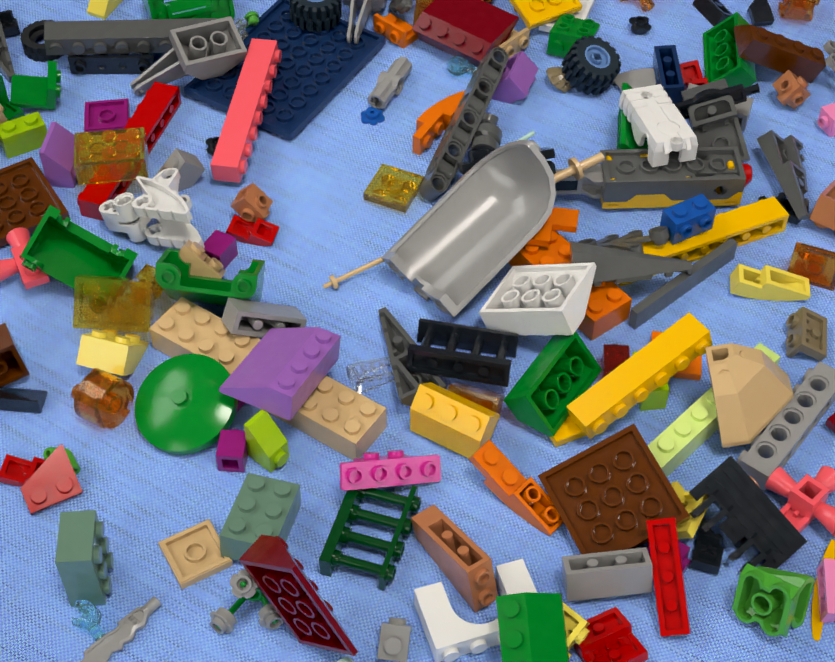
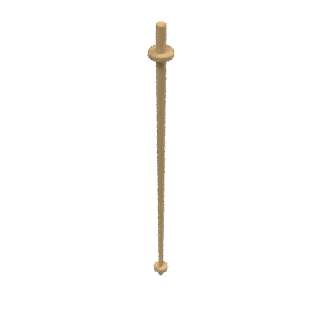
[323,152,605,290]

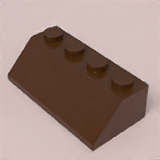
[733,25,826,83]

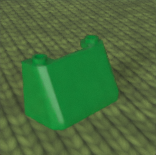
[142,0,235,19]
[19,205,138,308]
[155,248,265,306]

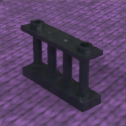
[68,53,155,74]
[406,318,519,387]

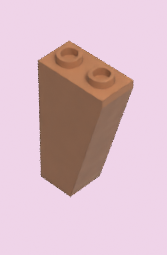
[411,505,498,613]

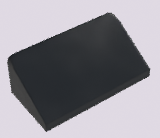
[693,0,733,26]
[0,387,48,413]

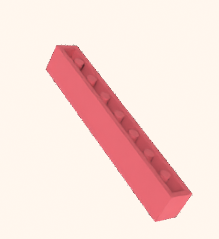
[210,38,282,183]

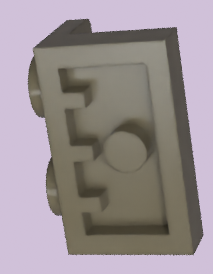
[785,306,827,361]

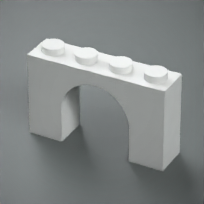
[414,558,537,662]

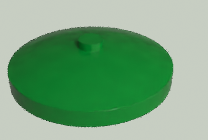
[135,354,238,455]

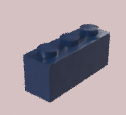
[653,45,684,104]

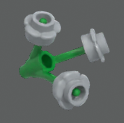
[210,569,284,634]

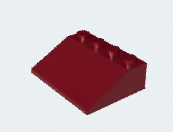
[412,0,519,67]
[239,535,358,656]

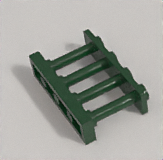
[319,485,421,591]

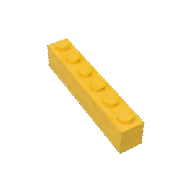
[566,312,713,439]

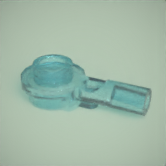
[447,56,477,76]

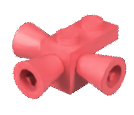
[0,227,50,289]
[765,466,835,536]

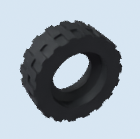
[20,20,64,62]

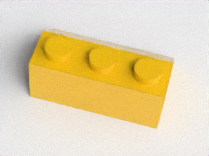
[410,382,500,458]

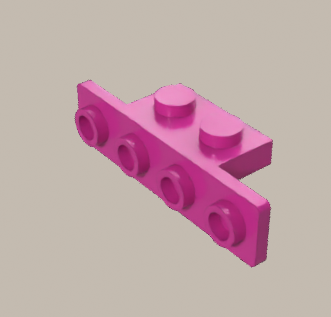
[339,450,441,491]

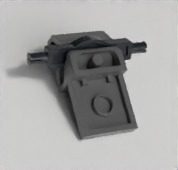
[675,78,760,163]

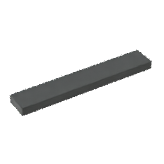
[628,238,738,330]

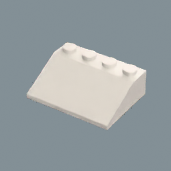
[479,262,596,336]

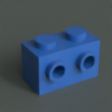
[660,194,716,245]

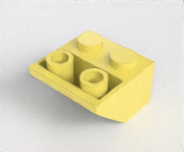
[76,328,149,376]

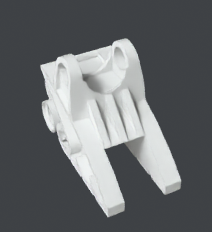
[99,168,205,249]

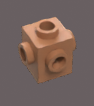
[772,70,811,109]
[231,183,273,222]

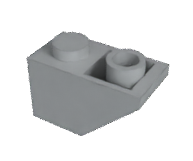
[154,148,205,191]

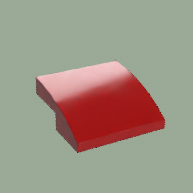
[573,607,648,662]

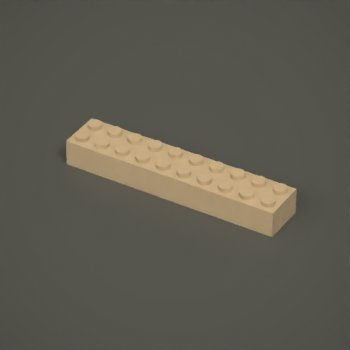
[149,297,387,460]

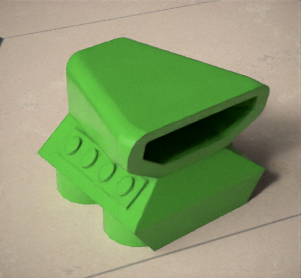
[732,563,815,638]

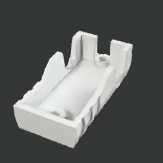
[619,84,698,167]

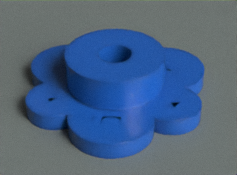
[361,107,385,126]

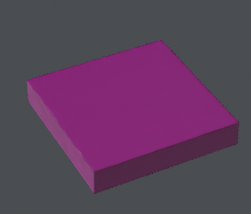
[84,98,130,137]

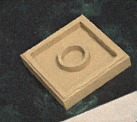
[158,519,233,589]

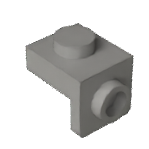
[377,617,413,662]

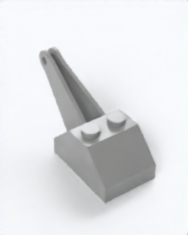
[343,0,388,44]
[130,16,247,96]

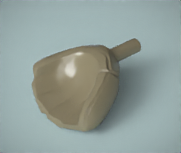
[546,67,572,93]

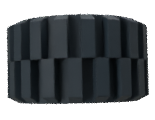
[289,0,342,32]
[561,35,621,95]

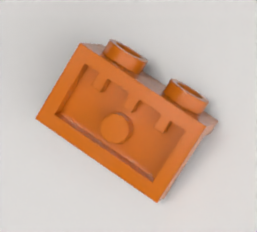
[373,13,418,49]

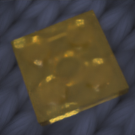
[363,164,424,213]

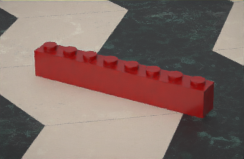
[77,82,181,221]

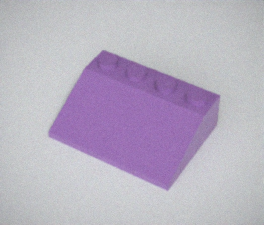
[219,327,341,421]

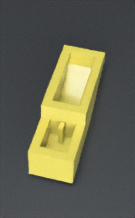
[730,264,811,301]

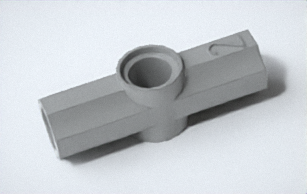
[368,56,412,110]

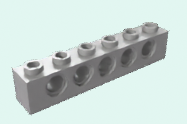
[737,361,835,492]

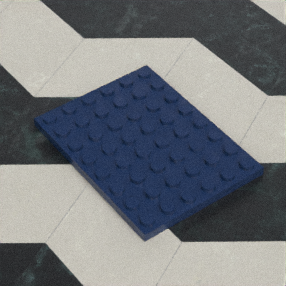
[184,0,386,140]

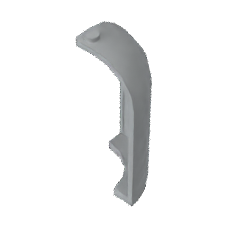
[381,140,556,317]

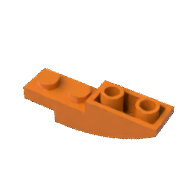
[413,91,465,155]
[469,439,563,536]

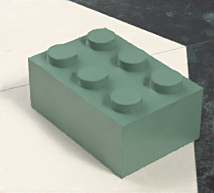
[219,473,301,561]
[55,510,114,607]

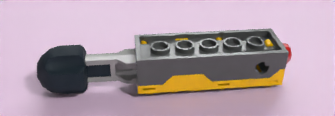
[547,146,753,209]

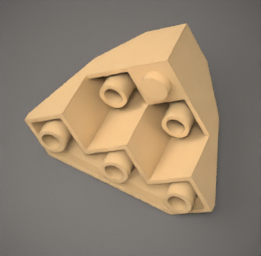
[705,343,794,448]

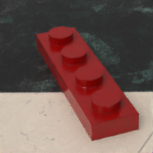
[646,517,691,637]

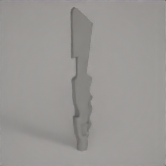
[80,597,161,662]

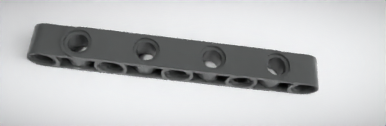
[419,47,508,201]

